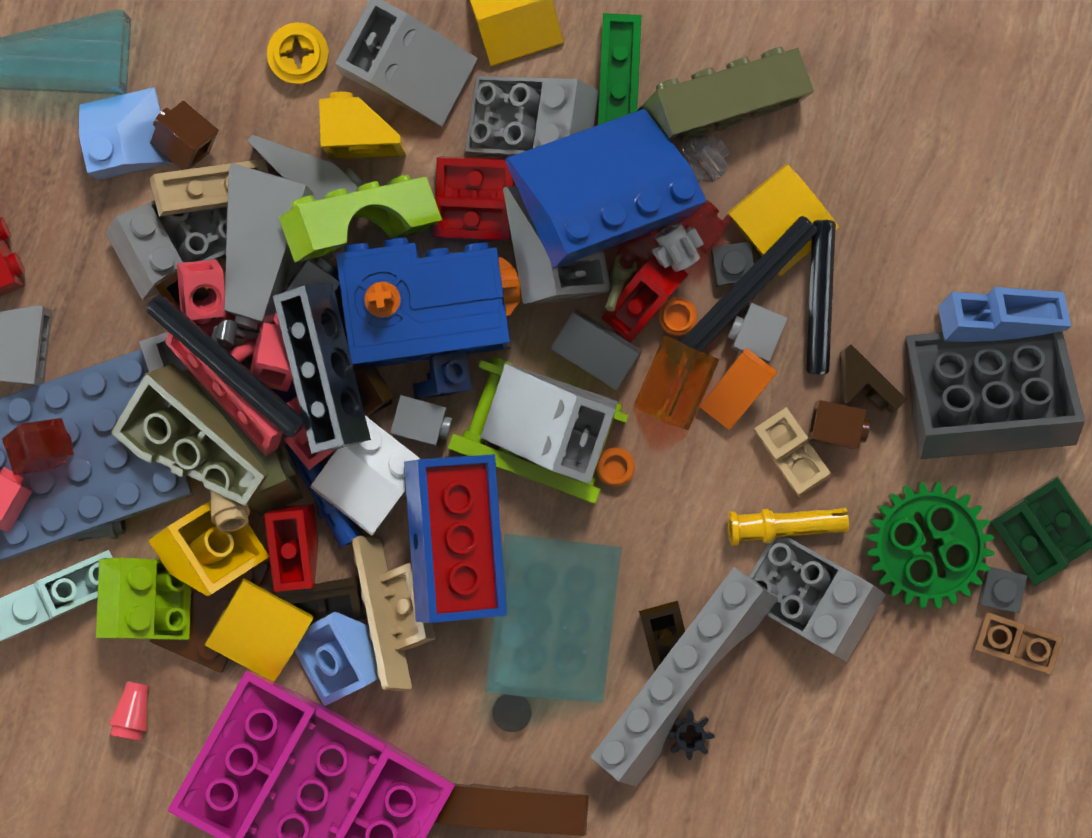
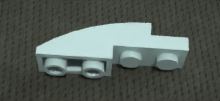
[0,550,113,642]

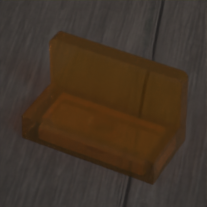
[634,336,720,430]

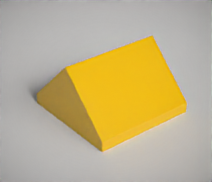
[469,0,564,67]

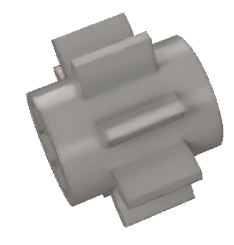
[652,222,704,272]

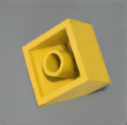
[319,92,406,160]
[148,500,270,596]

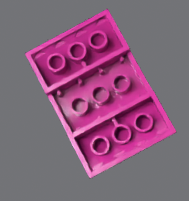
[167,670,455,838]

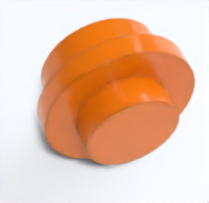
[658,297,697,336]

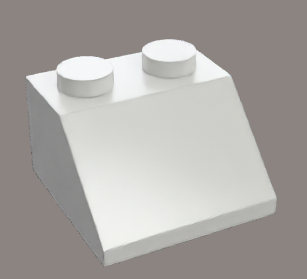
[310,416,420,536]

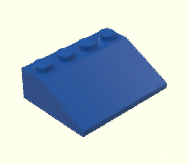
[505,109,707,269]

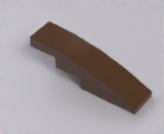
[434,783,589,836]

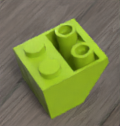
[96,557,191,640]

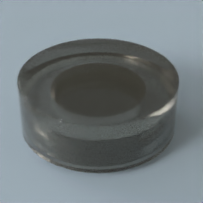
[492,692,532,732]

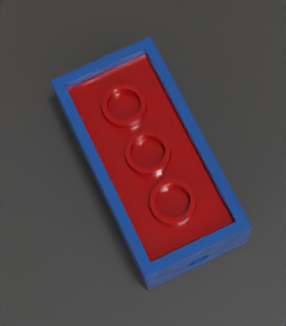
[404,454,507,623]

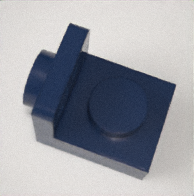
[413,352,472,399]

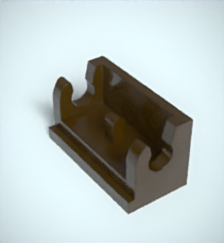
[277,576,365,626]

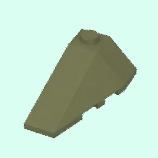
[111,363,269,506]

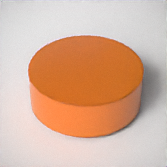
[596,447,635,486]

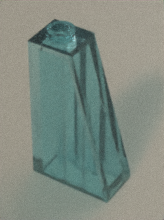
[0,10,131,95]

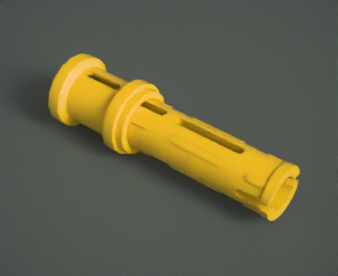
[728,508,849,546]

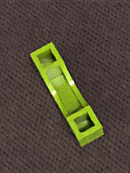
[279,174,442,263]

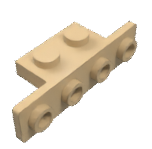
[352,536,435,691]

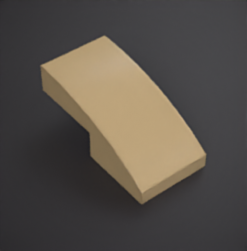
[754,407,831,498]

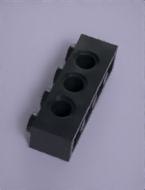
[273,284,371,454]

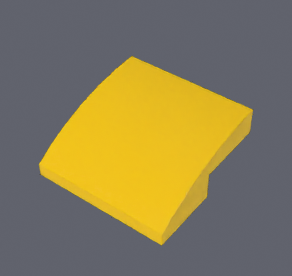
[727,164,839,277]
[205,578,313,682]

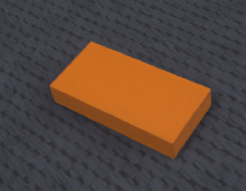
[699,348,777,431]

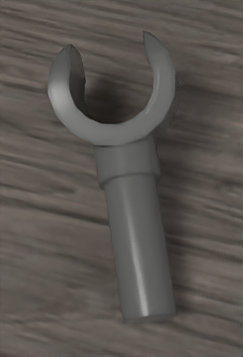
[211,320,260,348]

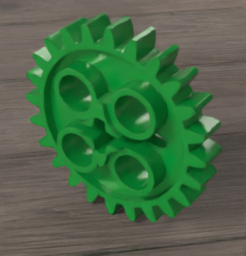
[865,482,995,609]

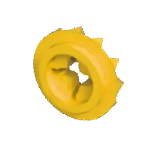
[267,22,329,85]

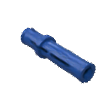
[284,444,362,549]

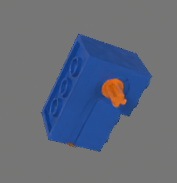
[336,238,523,370]

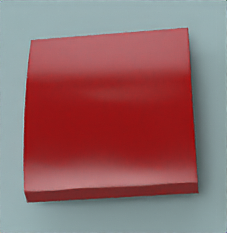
[433,156,515,240]

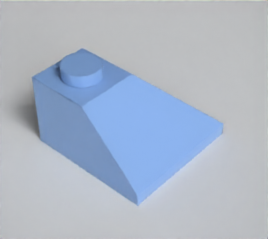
[79,87,173,180]
[294,612,379,707]

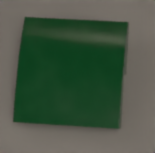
[991,475,1092,586]

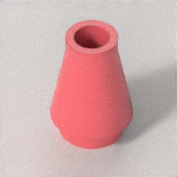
[108,682,149,741]

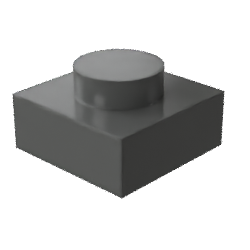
[711,241,754,287]
[978,567,1028,613]

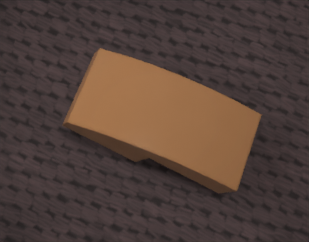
[975,612,1064,675]

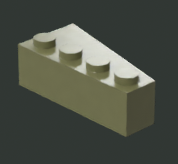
[638,47,814,144]

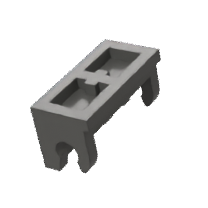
[550,309,642,390]

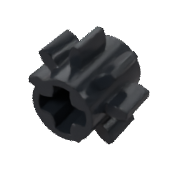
[667,709,715,760]

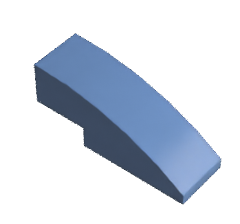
[938,287,1071,342]

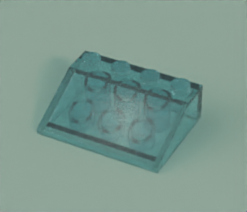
[485,533,622,702]

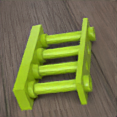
[448,357,629,504]

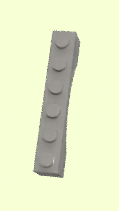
[591,567,778,787]

